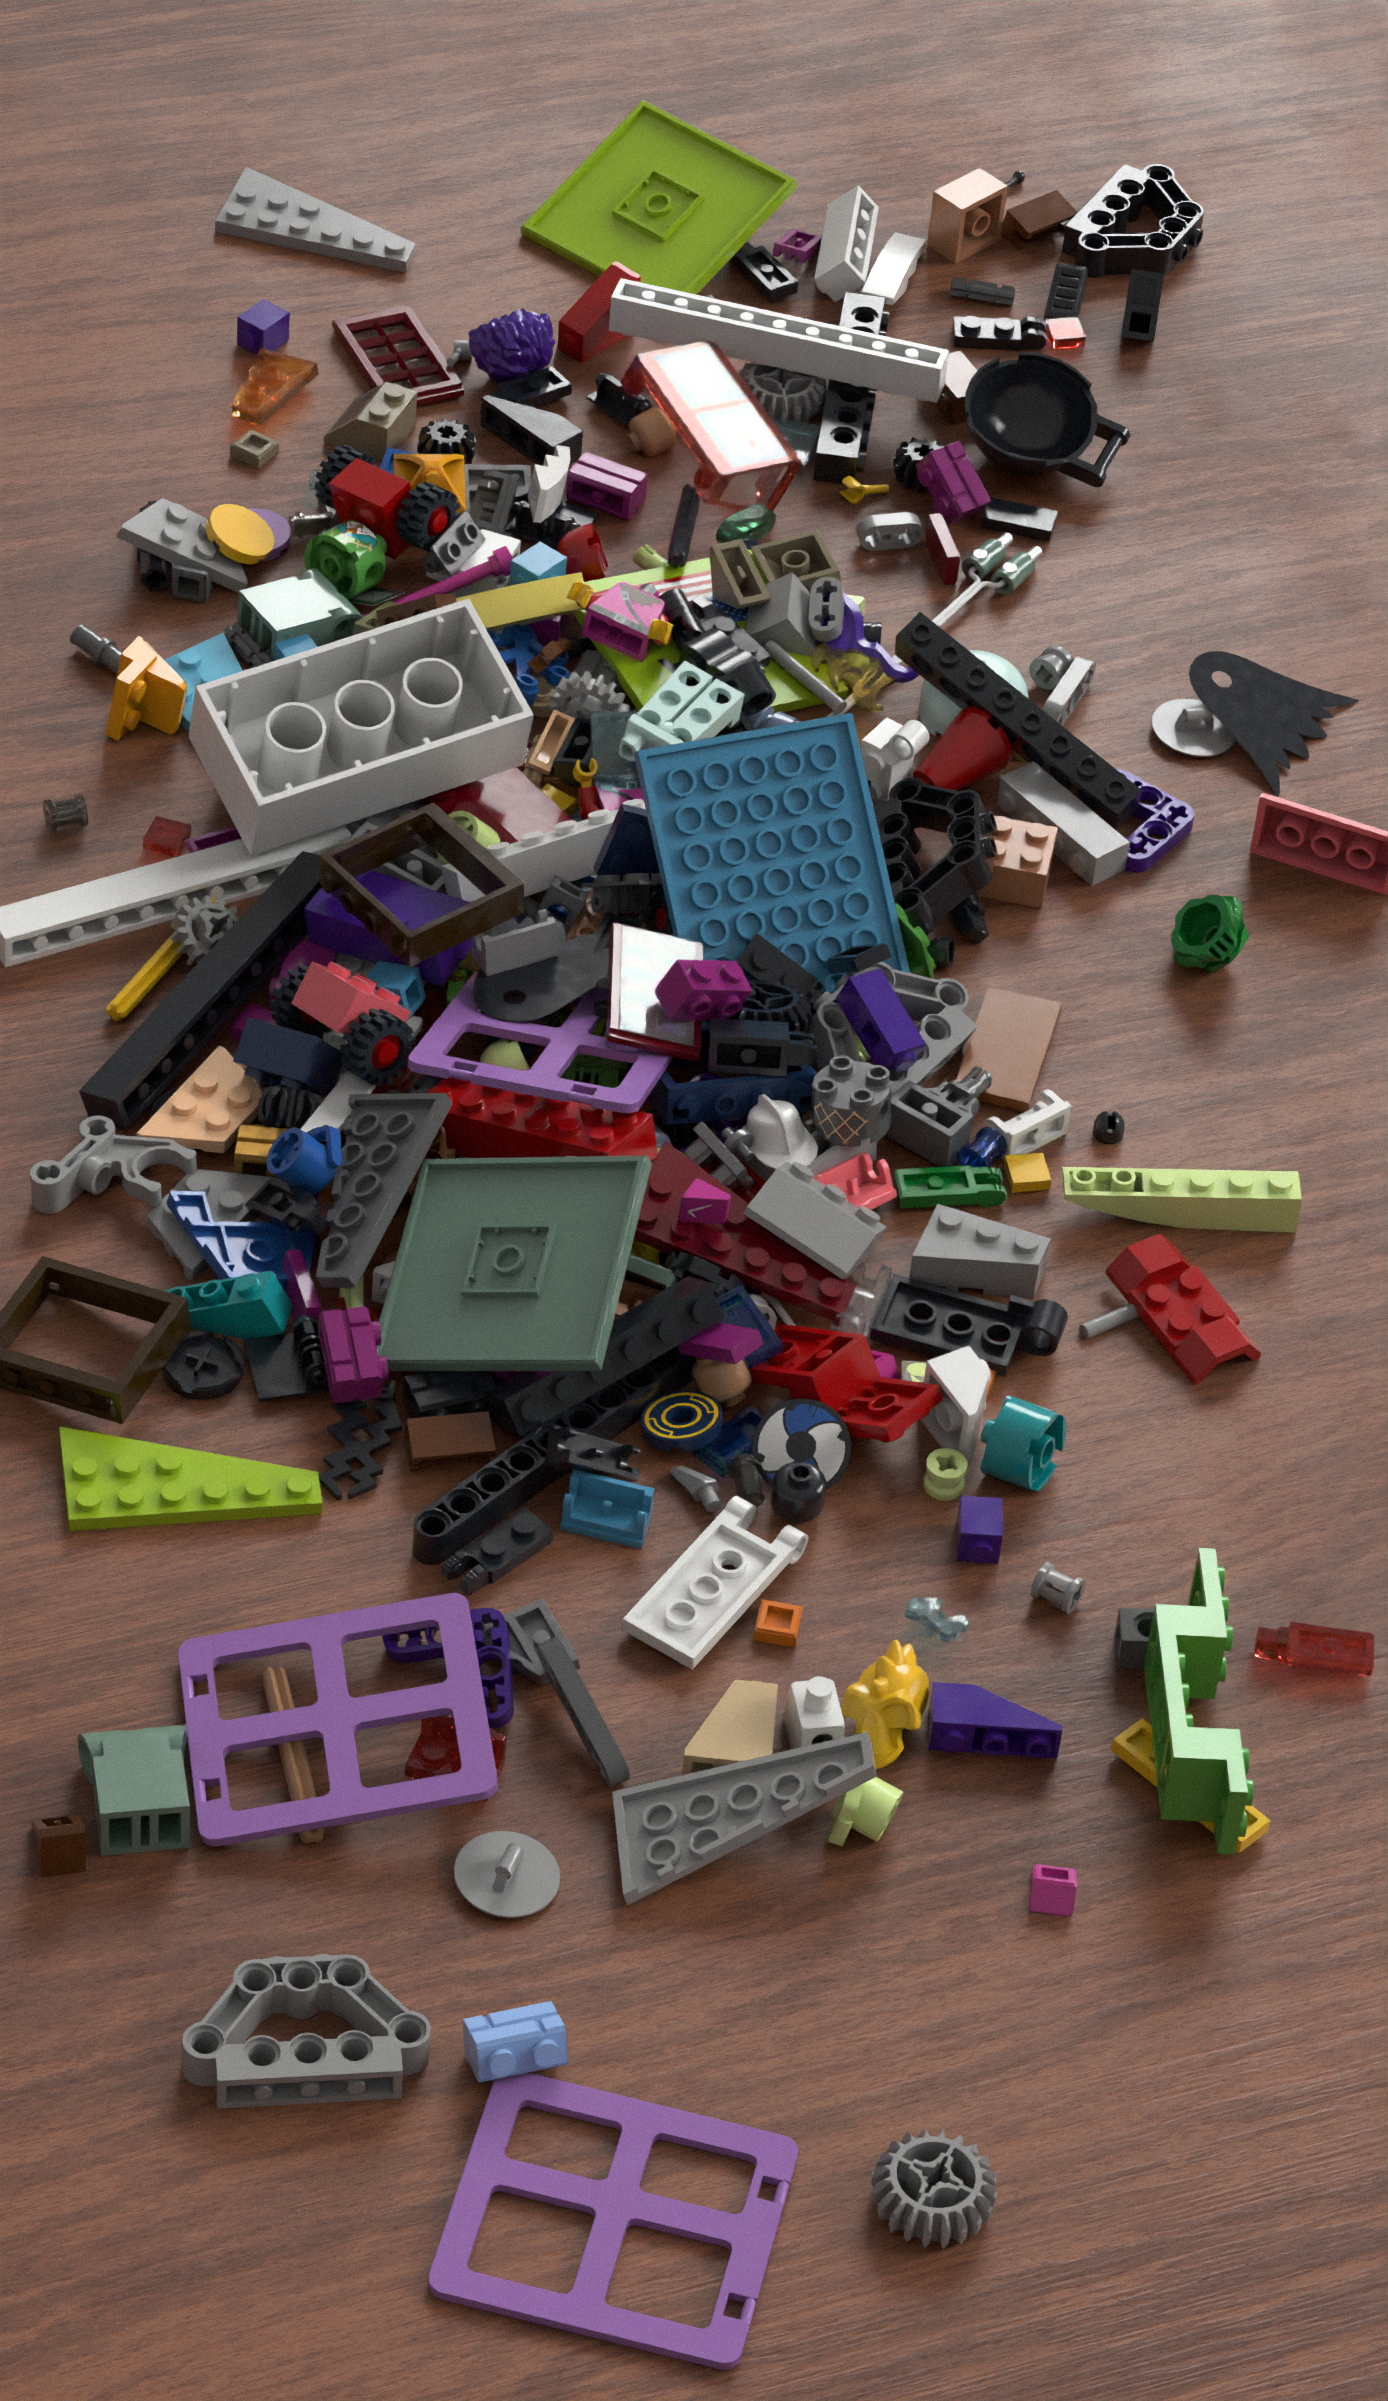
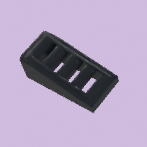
[1044,263,1089,326]

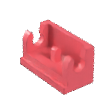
[812,1152,897,1210]

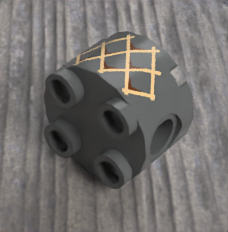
[812,1055,891,1147]

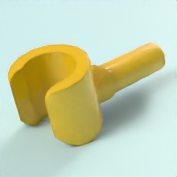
[839,476,889,504]

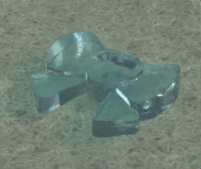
[904,1597,969,1642]

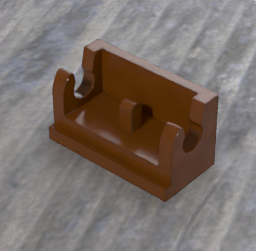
[1001,190,1078,249]
[404,1411,496,1471]

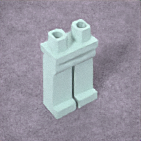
[618,661,745,762]

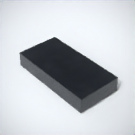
[982,497,1058,541]
[826,943,892,973]

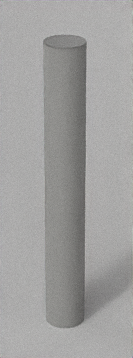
[764,640,847,714]
[1079,1304,1140,1339]

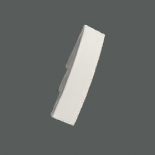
[861,232,927,305]
[528,445,571,523]

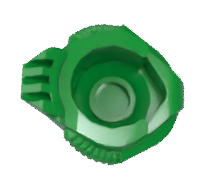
[1171,894,1250,973]

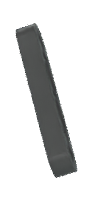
[536,1637,630,1788]

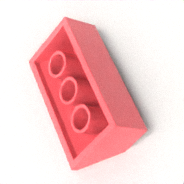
[1250,792,1388,896]

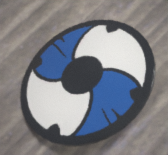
[752,1398,851,1490]

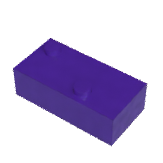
[304,870,473,986]

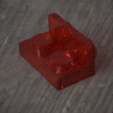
[405,1715,507,1801]

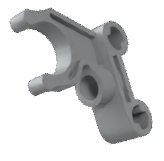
[30,1116,197,1214]

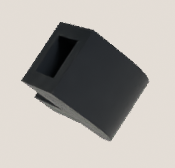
[1121,269,1164,341]

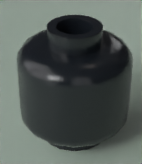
[770,1461,827,1524]

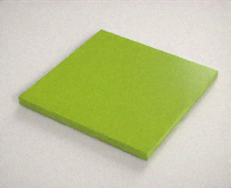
[520,100,797,295]

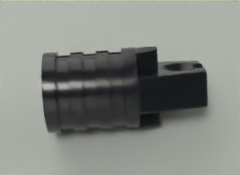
[949,891,989,943]

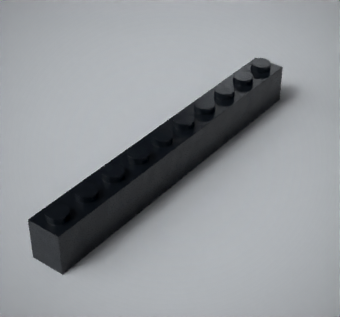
[79,851,321,1131]

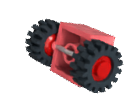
[270,961,416,1086]

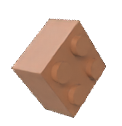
[927,168,1008,264]
[976,816,1058,909]

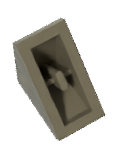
[709,539,771,609]

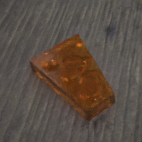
[231,348,319,425]

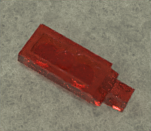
[1254,1622,1374,1676]

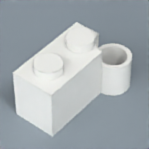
[861,717,930,805]

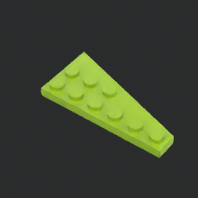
[59,1426,323,1531]

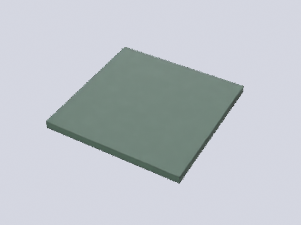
[376,1156,652,1371]

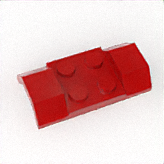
[1105,1234,1261,1385]

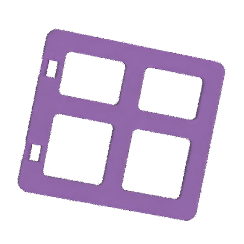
[408,969,686,1113]
[428,2073,798,2370]

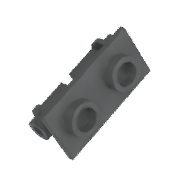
[424,510,486,577]

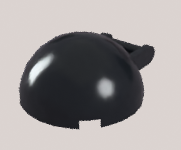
[965,352,1131,487]

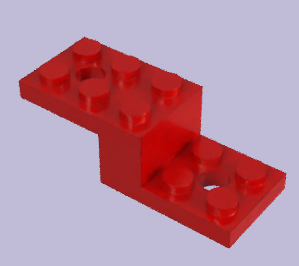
[744,1324,944,1443]

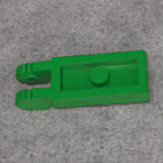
[892,1165,1007,1209]

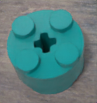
[980,1395,1067,1491]

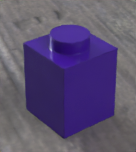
[237,299,290,358]
[956,1496,1003,1564]

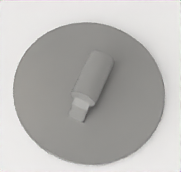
[1151,699,1236,757]
[454,1831,560,1918]

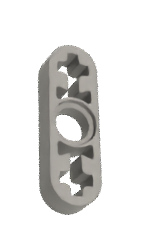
[1042,656,1096,726]

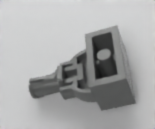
[885,1066,993,1167]

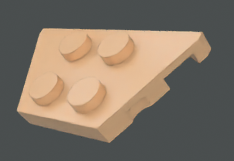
[137,1046,262,1153]

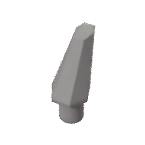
[669,1466,721,1513]

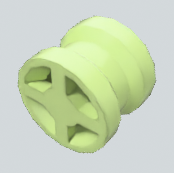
[923,1448,967,1501]

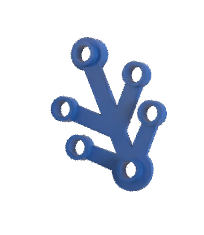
[487,624,571,706]

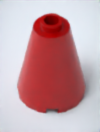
[913,706,1013,791]

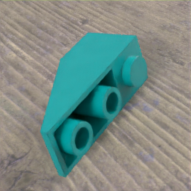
[165,1271,293,1339]

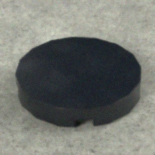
[161,1331,244,1400]

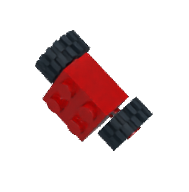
[314,445,460,560]

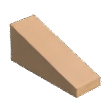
[527,709,575,775]

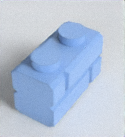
[462,2001,568,2083]

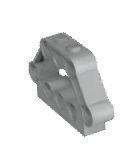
[808,962,978,1096]
[181,1954,431,2109]

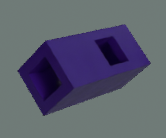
[835,968,926,1072]

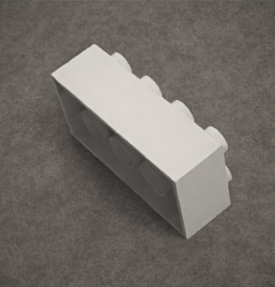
[189,598,534,856]

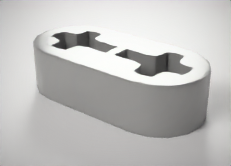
[856,512,924,551]
[808,577,845,642]

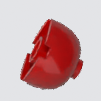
[557,523,608,582]

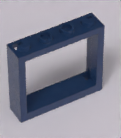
[626,1023,817,1125]

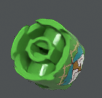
[304,520,387,600]

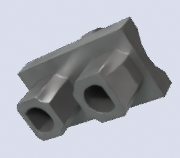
[684,1122,755,1191]

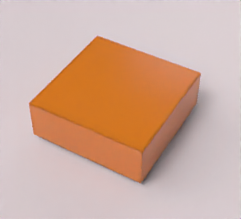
[753,1599,803,1648]

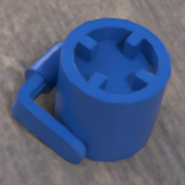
[267,1125,342,1195]

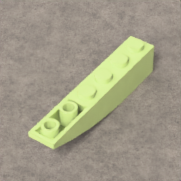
[1062,1167,1302,1233]

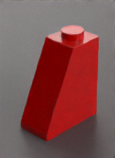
[557,261,641,363]

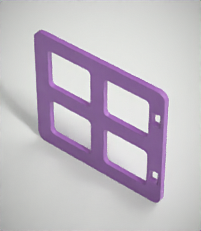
[178,1593,498,1846]

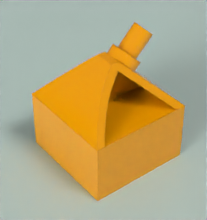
[392,454,466,521]

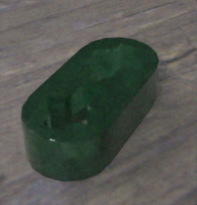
[716,503,776,544]

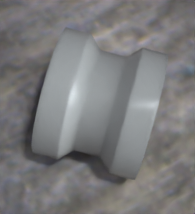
[1029,645,1074,690]

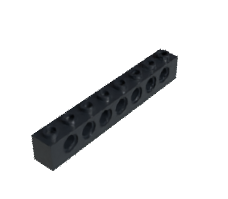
[813,292,890,484]
[895,612,1142,831]

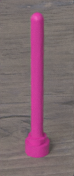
[362,546,513,617]

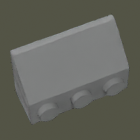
[743,1162,887,1280]

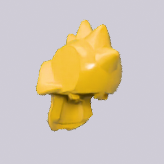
[841,1640,929,1769]

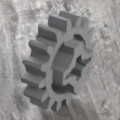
[549,671,629,741]
[170,895,240,966]

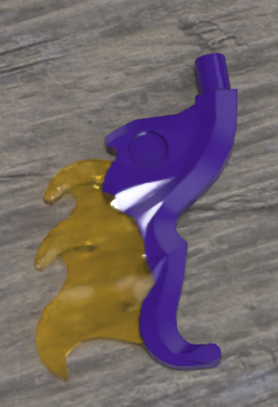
[812,592,919,712]

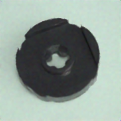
[664,1251,744,1303]

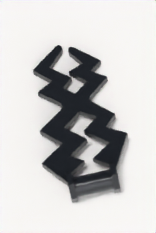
[319,1381,402,1500]

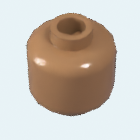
[626,407,680,458]
[692,1357,752,1407]

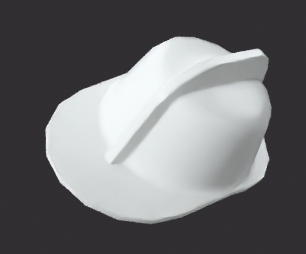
[742,1094,818,1170]

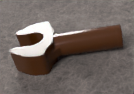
[527,638,571,675]

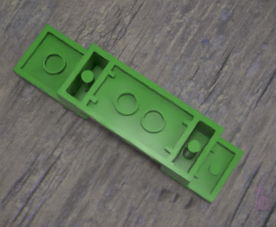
[1143,1548,1254,1855]

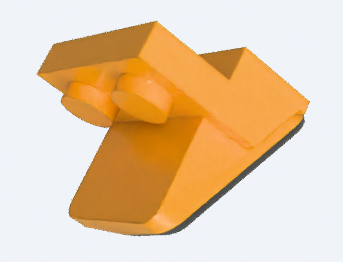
[105,636,187,741]

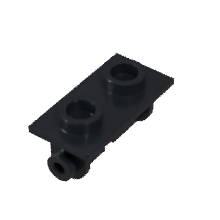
[587,373,652,428]

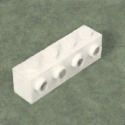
[814,185,879,302]

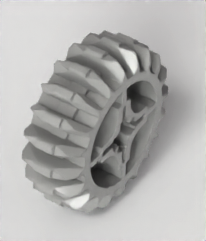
[735,363,827,428]
[871,2128,997,2249]

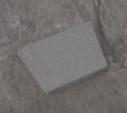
[745,572,816,657]

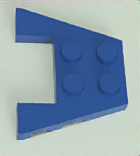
[167,1191,318,1290]

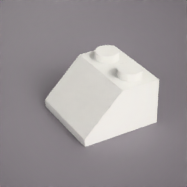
[921,1346,991,1468]

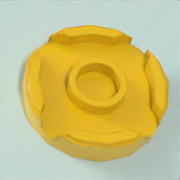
[205,504,275,564]

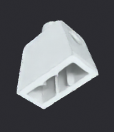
[783,1676,845,1750]

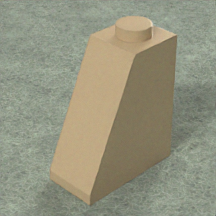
[682,1680,778,1775]

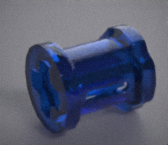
[957,1126,1008,1168]

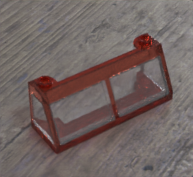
[620,341,803,519]

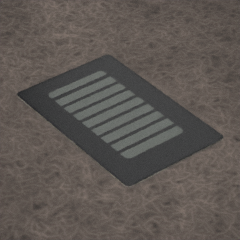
[348,587,405,606]

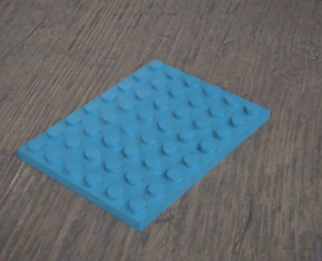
[634,713,910,1023]

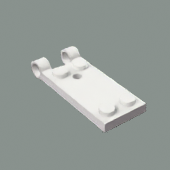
[622,1496,809,1670]

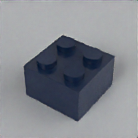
[233,1017,345,1097]

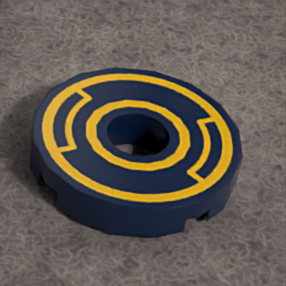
[641,1390,723,1452]

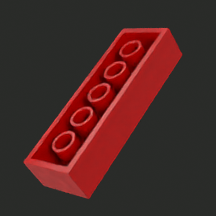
[426,1078,658,1161]

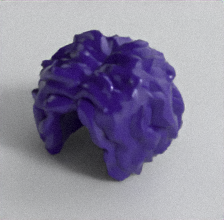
[468,308,555,384]

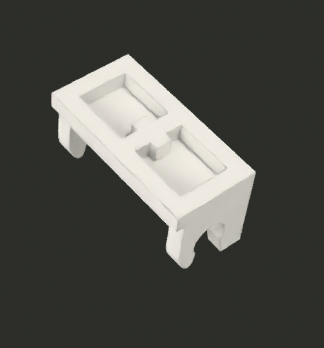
[981,1089,1072,1160]

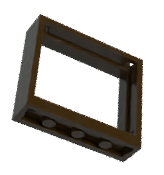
[318,802,524,967]
[0,1256,191,1424]

